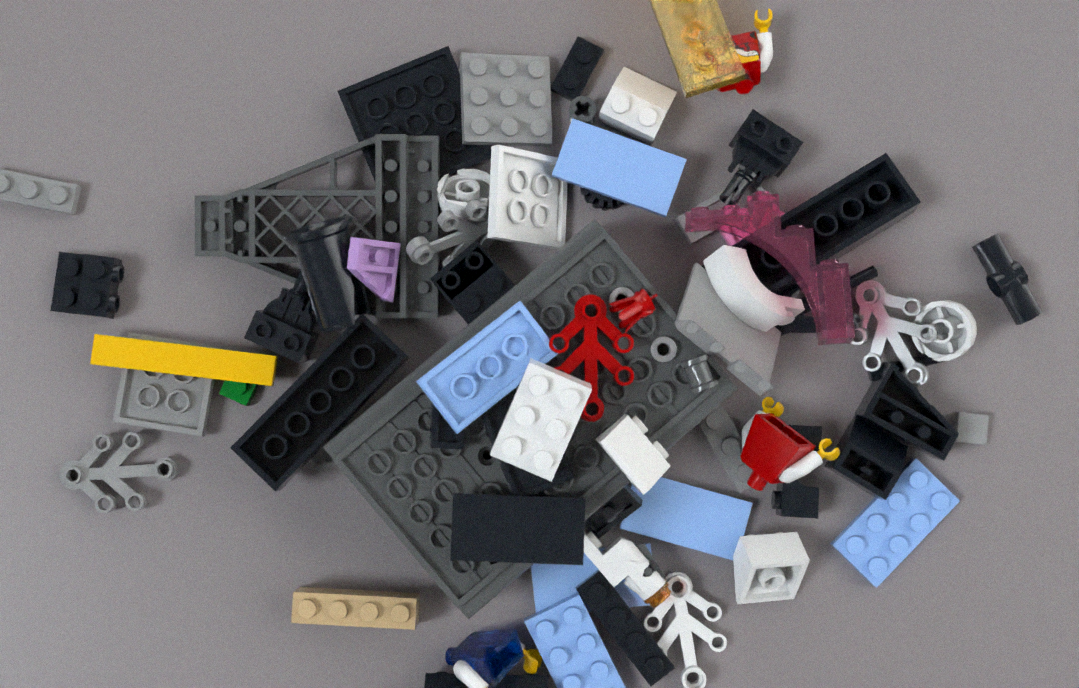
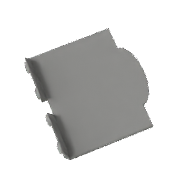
[675,262,781,396]

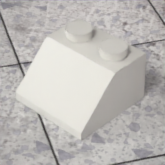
[598,67,677,146]
[596,414,670,495]
[733,532,810,604]

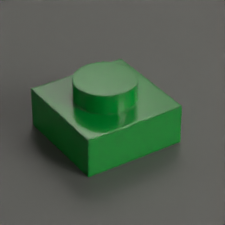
[219,381,258,406]

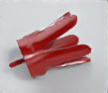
[609,289,658,333]

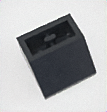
[430,240,515,325]
[824,415,908,500]

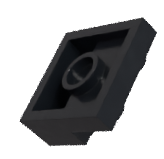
[50,252,124,319]

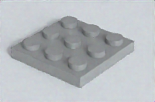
[459,53,553,147]
[112,332,220,437]

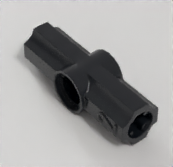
[972,234,1042,325]

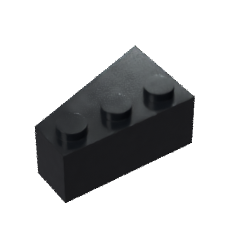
[854,362,959,461]

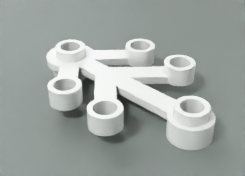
[643,571,727,688]

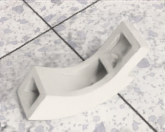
[703,245,805,332]

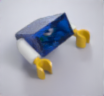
[445,628,542,688]

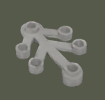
[406,199,495,267]
[848,280,938,387]
[59,432,180,513]

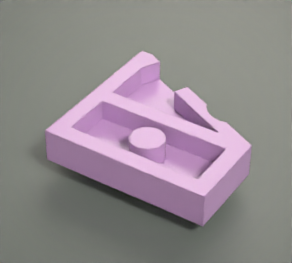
[347,237,401,302]

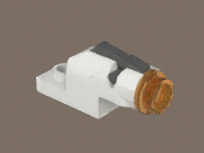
[584,531,672,608]

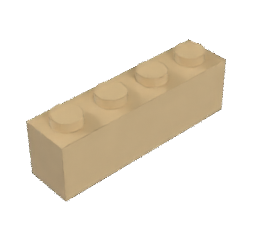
[291,587,420,630]

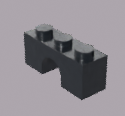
[771,425,822,519]

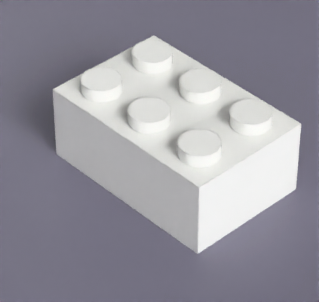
[490,358,592,482]

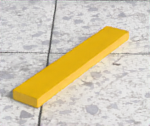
[90,334,278,386]

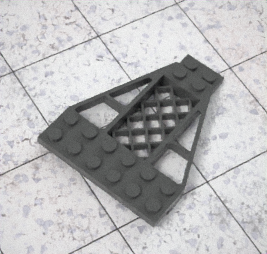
[195,134,440,319]

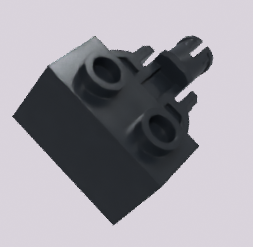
[719,109,803,207]
[244,270,319,363]

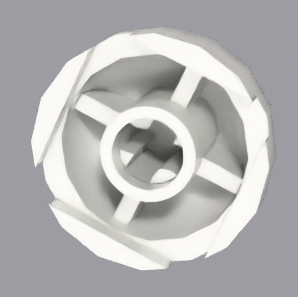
[437,169,490,224]
[912,300,977,361]

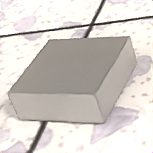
[954,412,989,445]

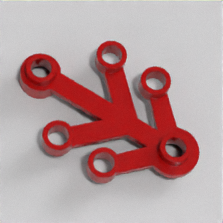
[549,294,634,422]

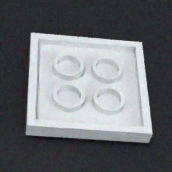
[487,144,568,249]

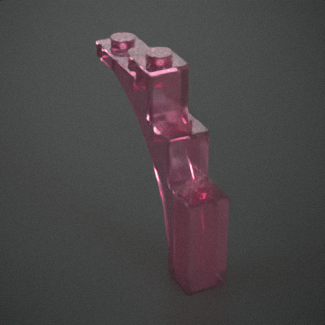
[684,191,855,345]

